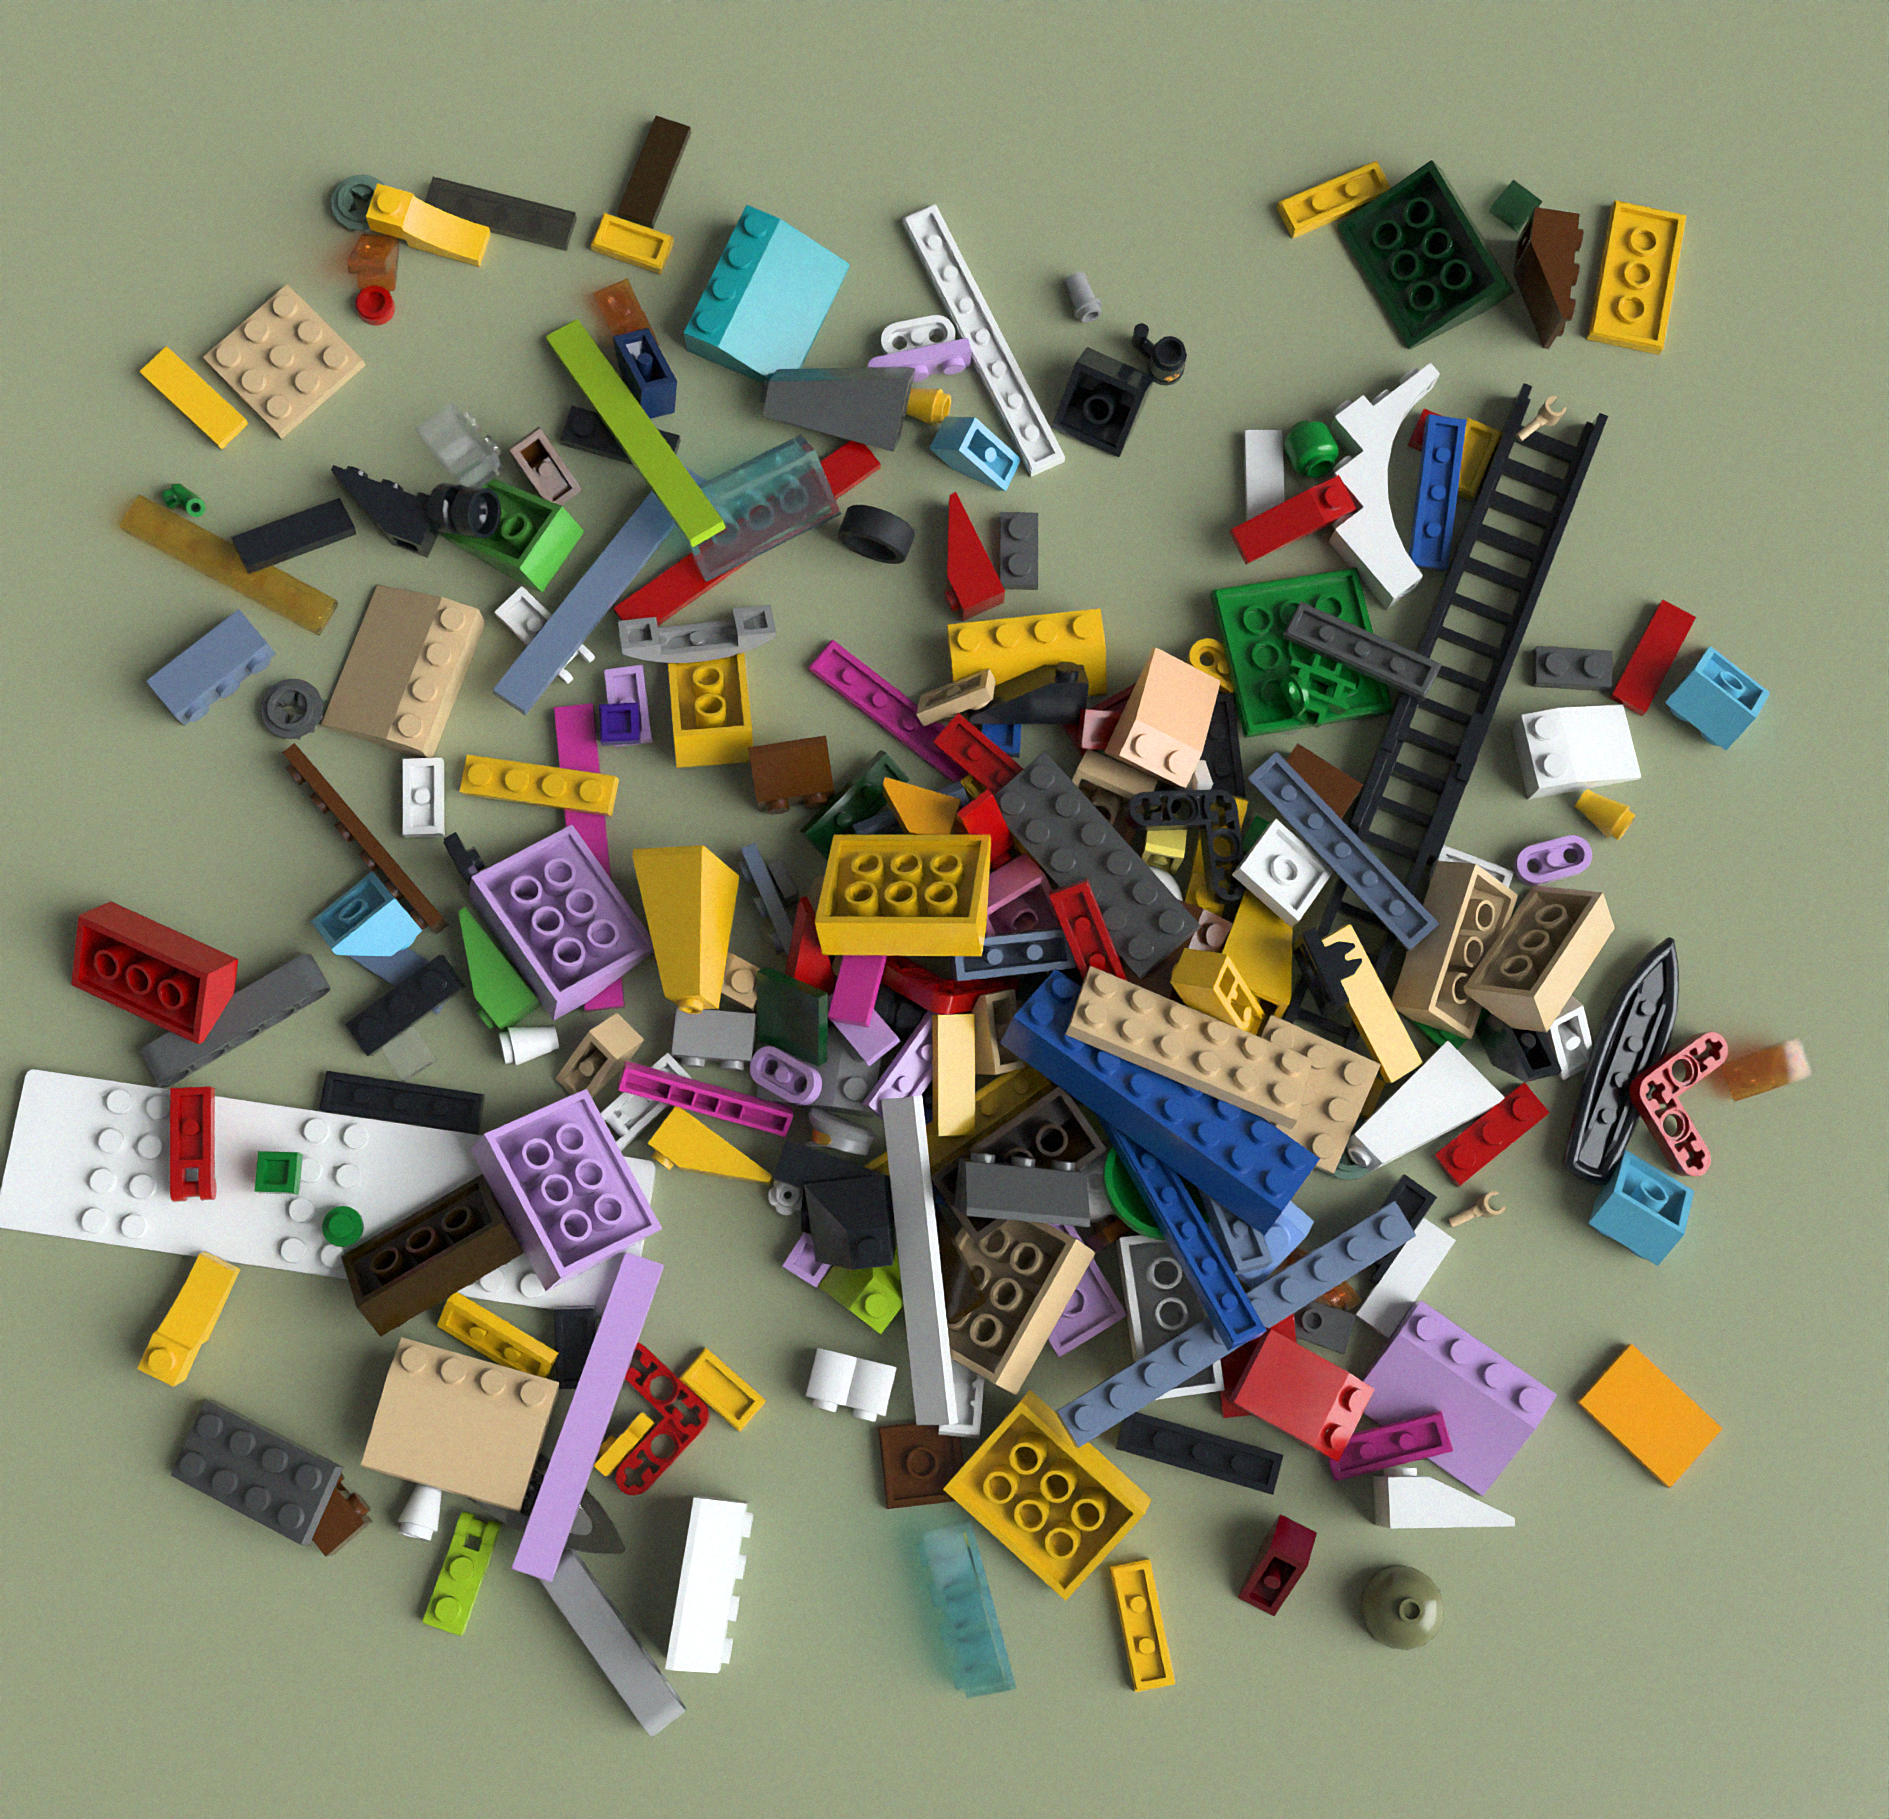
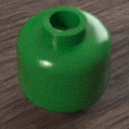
[1283,420,1339,478]

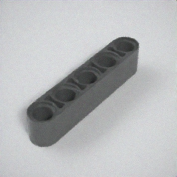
[139,954,331,1088]

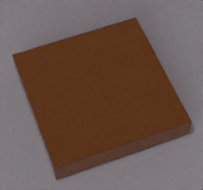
[878,1422,964,1509]

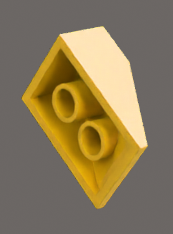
[668,652,753,768]

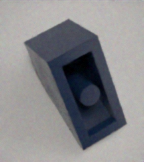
[613,328,677,419]

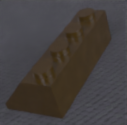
[930,1082,1107,1244]
[341,1174,524,1337]

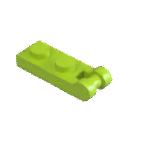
[422,1510,502,1636]

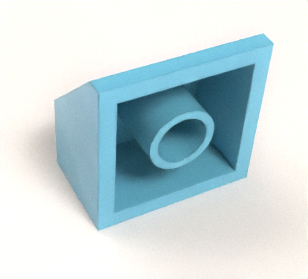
[1665,646,1770,751]
[1588,1149,1694,1266]

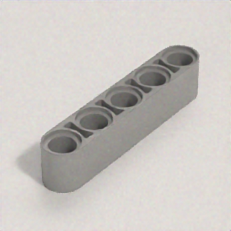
[539,1544,687,1737]

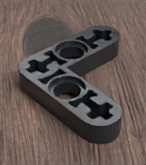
[1123,789,1246,905]

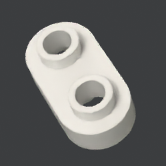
[881,315,955,355]

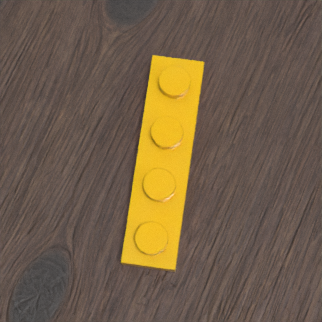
[459,754,619,817]

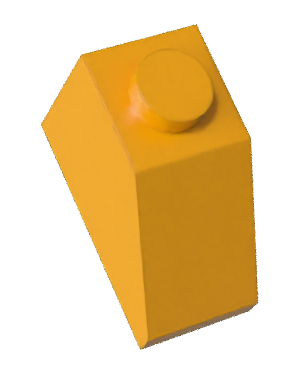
[883,777,961,835]

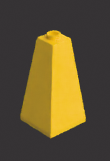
[632,845,740,1014]
[1222,888,1293,1031]

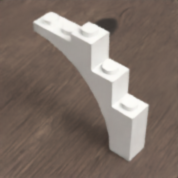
[1329,363,1440,610]

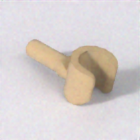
[1516,396,1567,442]
[1448,1191,1506,1228]

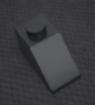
[1476,1013,1562,1082]

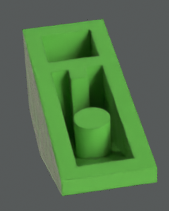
[458,907,542,1032]

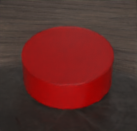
[355,285,395,326]

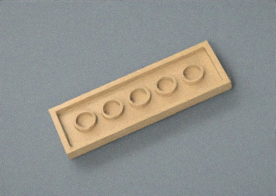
[1065,966,1313,1129]

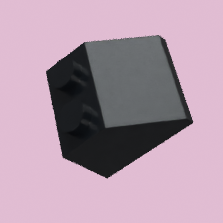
[1051,347,1155,457]

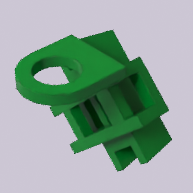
[1279,654,1356,728]

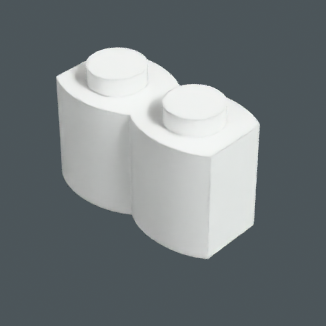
[806,1348,897,1422]

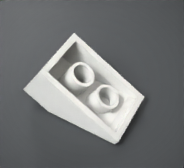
[1511,705,1641,800]
[1373,1467,1515,1529]

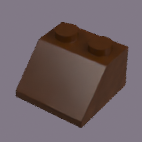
[748,735,835,815]

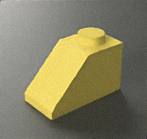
[1139,811,1187,875]

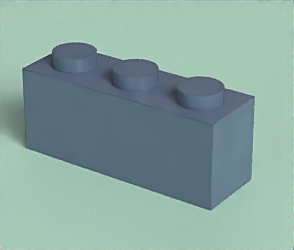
[146,609,276,726]
[949,927,1076,981]

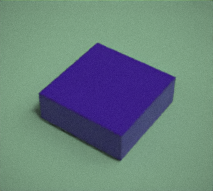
[599,702,641,746]

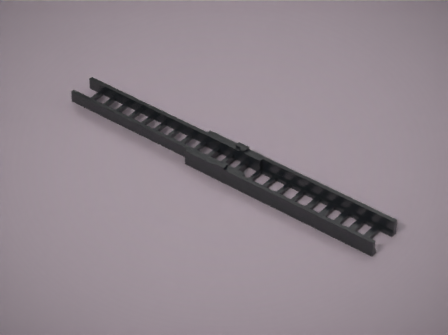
[1282,383,1608,1051]

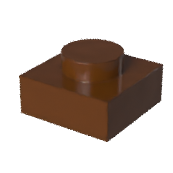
[1084,1215,1133,1253]

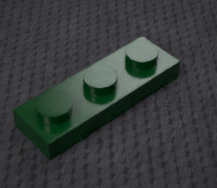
[799,750,910,860]

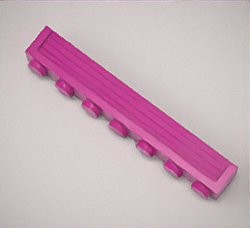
[618,1060,794,1137]

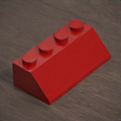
[71,901,238,1045]

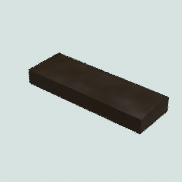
[617,115,691,229]
[934,1203,987,1324]

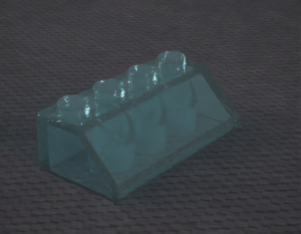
[675,434,841,582]
[916,1518,1017,1698]

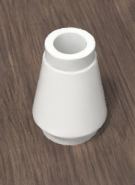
[498,1026,559,1066]
[398,1483,442,1541]

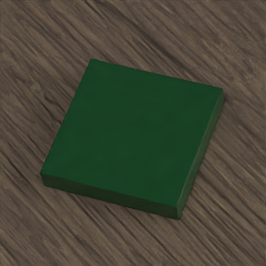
[757,966,828,1067]

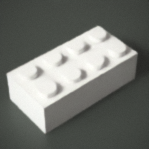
[1116,1235,1225,1400]

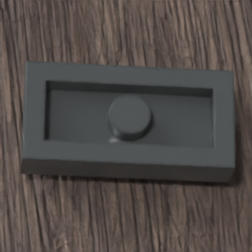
[1000,512,1038,590]
[1533,646,1612,691]

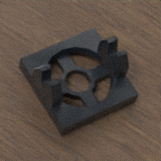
[1292,927,1363,1018]

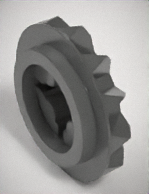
[261,679,324,740]

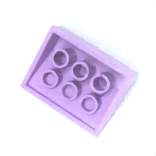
[469,825,654,1021]
[470,1089,662,1292]
[1361,1300,1557,1496]

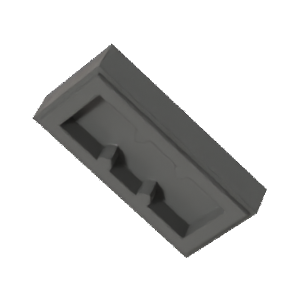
[1294,1300,1357,1354]

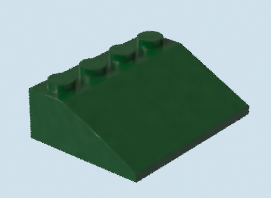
[1337,160,1515,349]

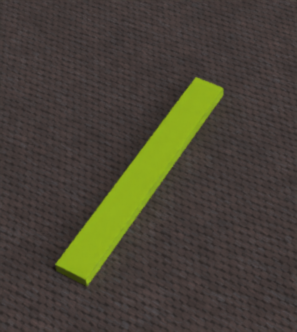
[545,318,726,548]

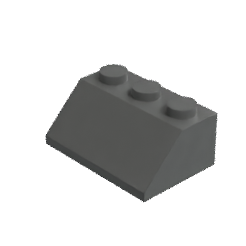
[954,1152,1090,1227]

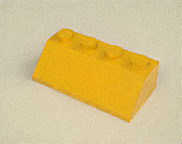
[946,608,1107,697]

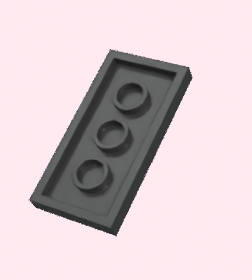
[171,1399,344,1545]

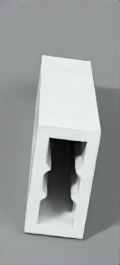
[1346,1041,1505,1172]

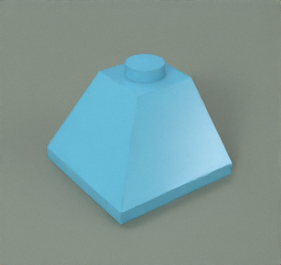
[311,871,422,956]

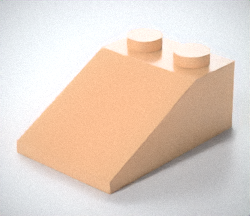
[1104,647,1221,788]

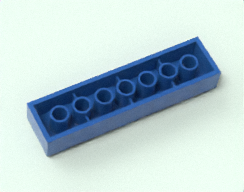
[1000,969,1320,1236]

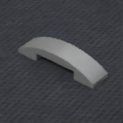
[618,605,776,663]

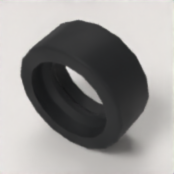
[838,505,915,564]

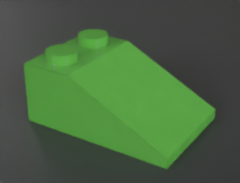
[442,475,584,593]

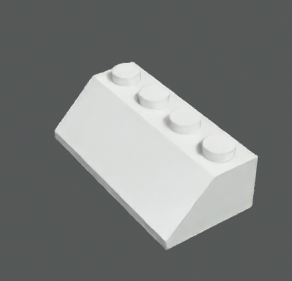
[665,1495,753,1673]

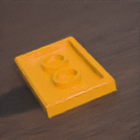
[1576,1344,1723,1488]

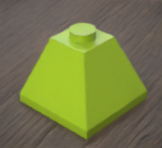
[818,1245,904,1336]

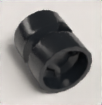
[427,482,501,539]
[874,984,924,1042]

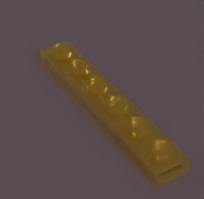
[119,494,339,636]

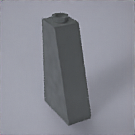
[759,367,915,452]

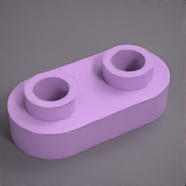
[1513,835,1592,886]
[750,1046,822,1105]

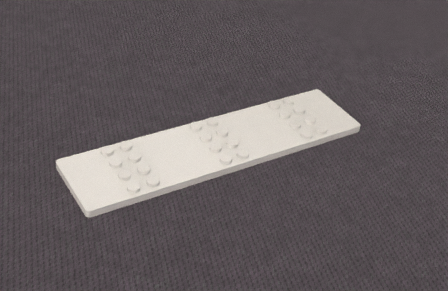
[0,1069,656,1317]

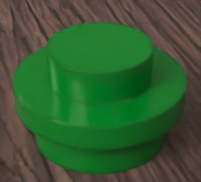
[322,1206,364,1247]

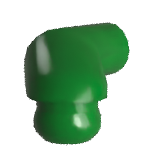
[161,483,206,517]

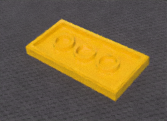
[1587,200,1687,355]

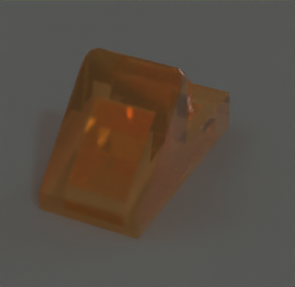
[347,234,400,291]

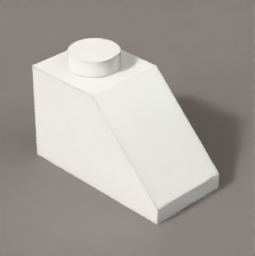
[1543,995,1593,1080]

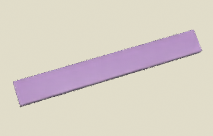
[511,1252,664,1582]

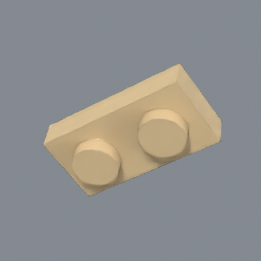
[916,668,996,727]

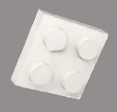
[1232,819,1334,927]

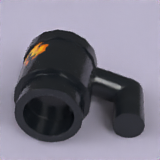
[1132,323,1187,386]

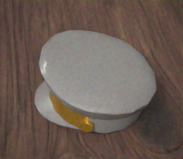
[802,1107,877,1155]

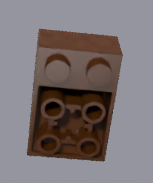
[1513,207,1584,349]

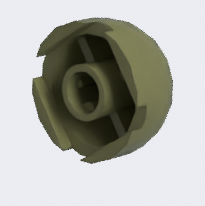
[1360,1565,1445,1650]

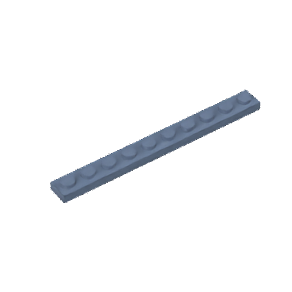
[1054,1201,1416,1448]

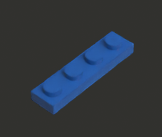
[1409,414,1467,572]

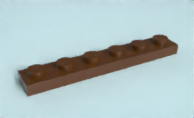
[282,743,449,934]

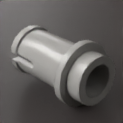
[1063,272,1102,323]

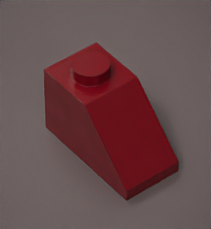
[1238,1514,1317,1616]

